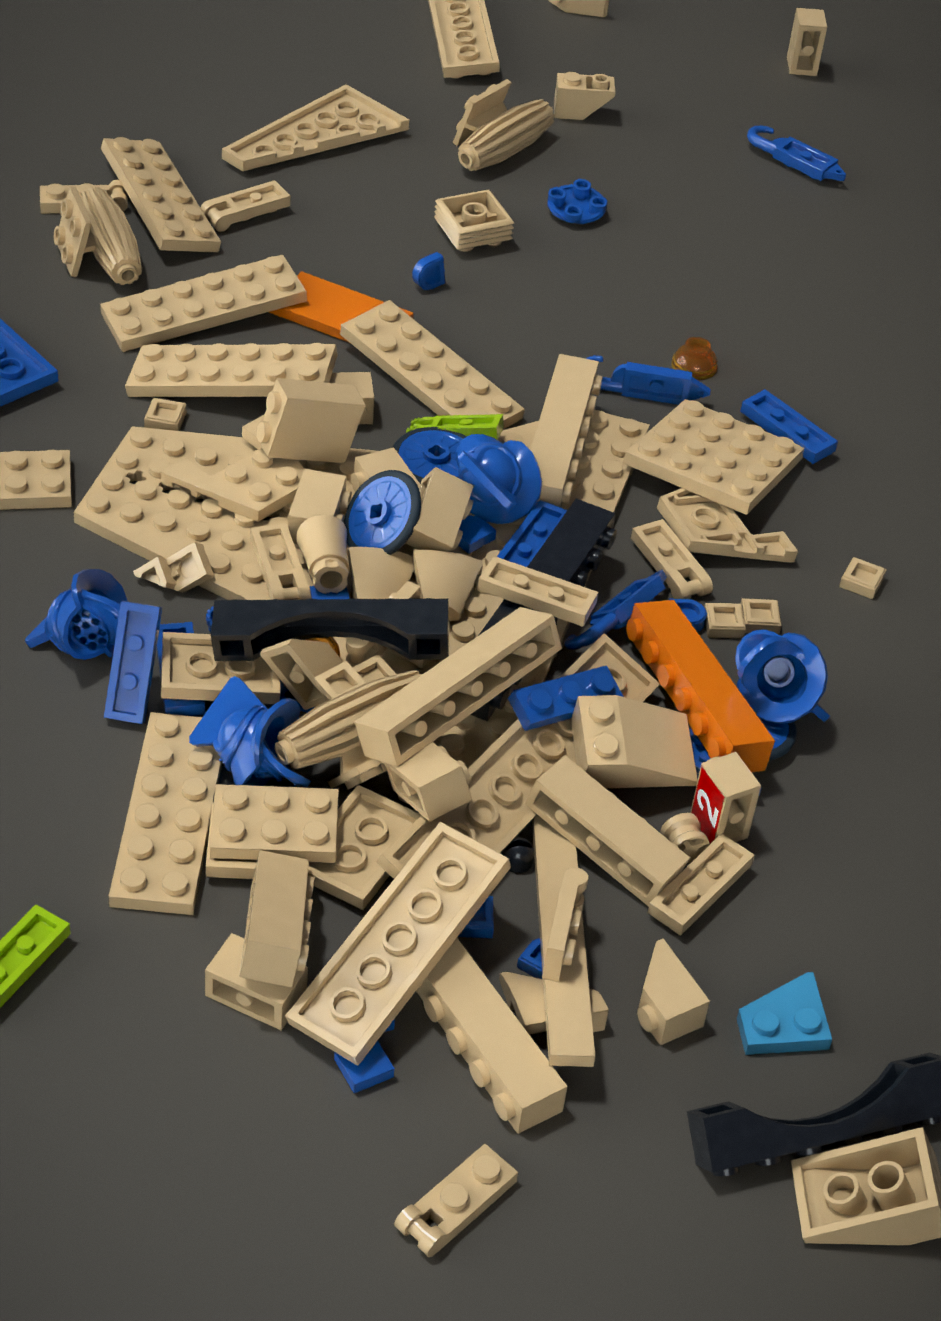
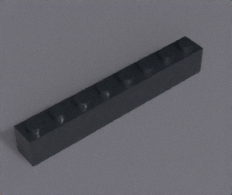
[470,498,617,722]

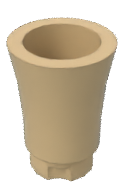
[296,514,350,594]

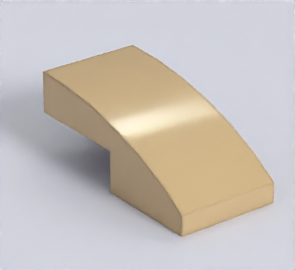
[314,654,396,700]

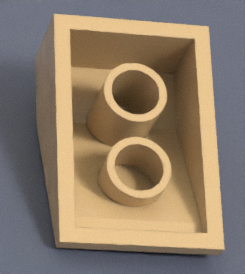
[571,695,698,788]
[791,1127,941,1245]

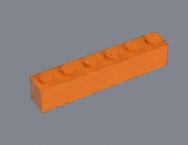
[626,600,775,772]

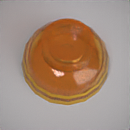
[671,337,718,380]

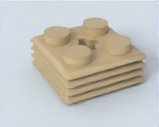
[434,189,514,252]

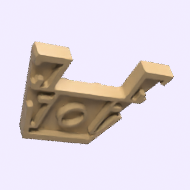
[161,414,304,522]
[657,488,798,563]

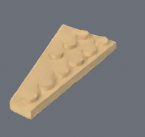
[222,84,409,171]

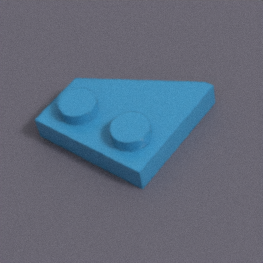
[736,972,832,1055]

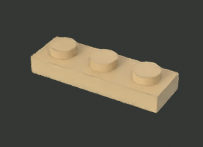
[478,556,598,626]
[647,833,755,936]

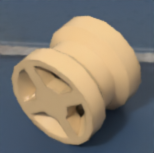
[660,813,710,863]

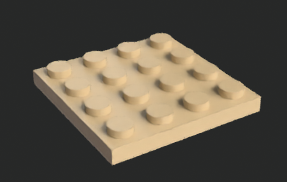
[623,399,804,515]

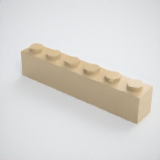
[530,354,603,508]
[354,607,562,767]
[416,938,568,1134]

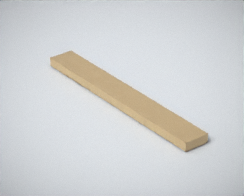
[532,814,595,1067]

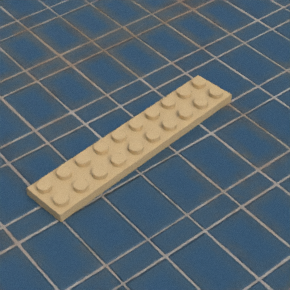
[376,633,660,879]

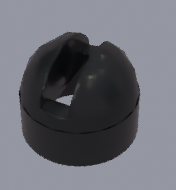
[501,836,534,873]

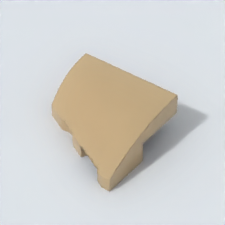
[348,547,415,599]
[413,550,482,621]
[499,972,609,1035]

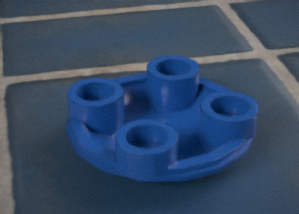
[547,179,607,224]

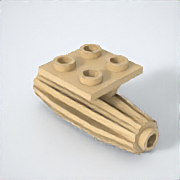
[453,79,555,171]
[54,187,142,285]
[275,670,422,790]

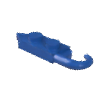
[747,125,846,181]
[586,355,711,405]
[564,569,667,650]

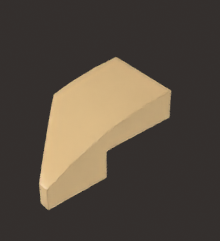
[133,542,215,593]

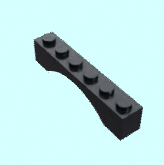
[210,598,450,661]
[687,1053,941,1176]

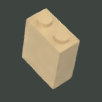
[256,378,366,463]

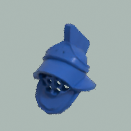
[456,434,543,524]
[25,569,128,660]
[735,629,831,724]
[189,676,311,788]

